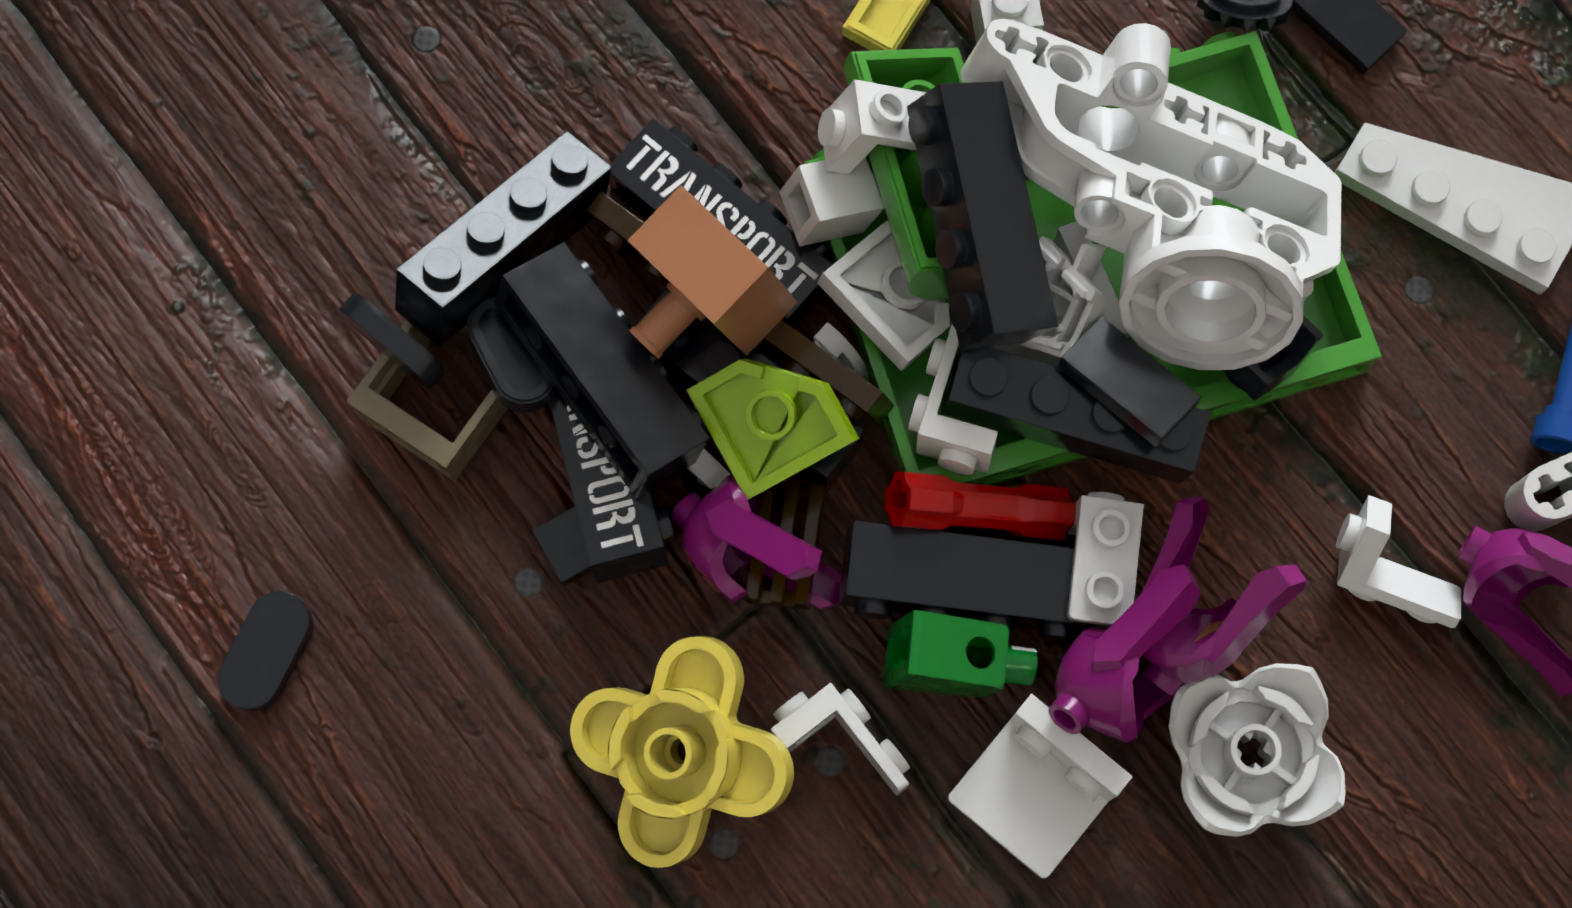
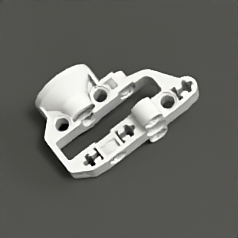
[960,19,1342,370]

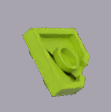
[686,358,859,500]

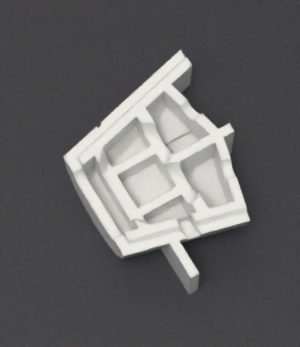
[1017,236,1107,357]

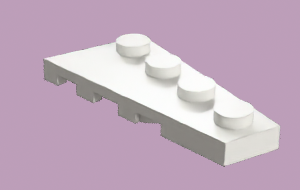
[1334,123,1572,295]

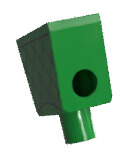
[882,610,1037,698]

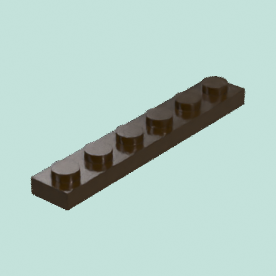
[586,191,894,425]

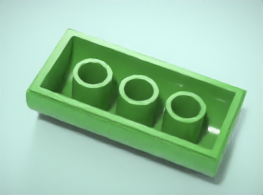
[843,47,964,300]

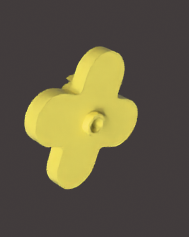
[570,636,794,868]

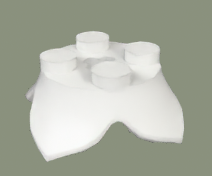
[1168,663,1346,837]

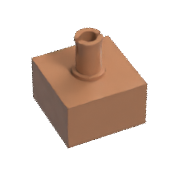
[627,185,798,359]

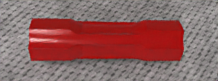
[885,471,1075,541]

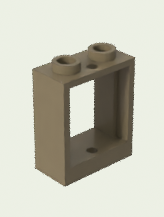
[346,320,508,482]

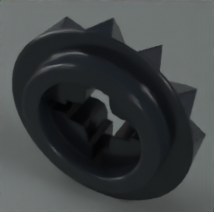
[1197,0,1293,32]

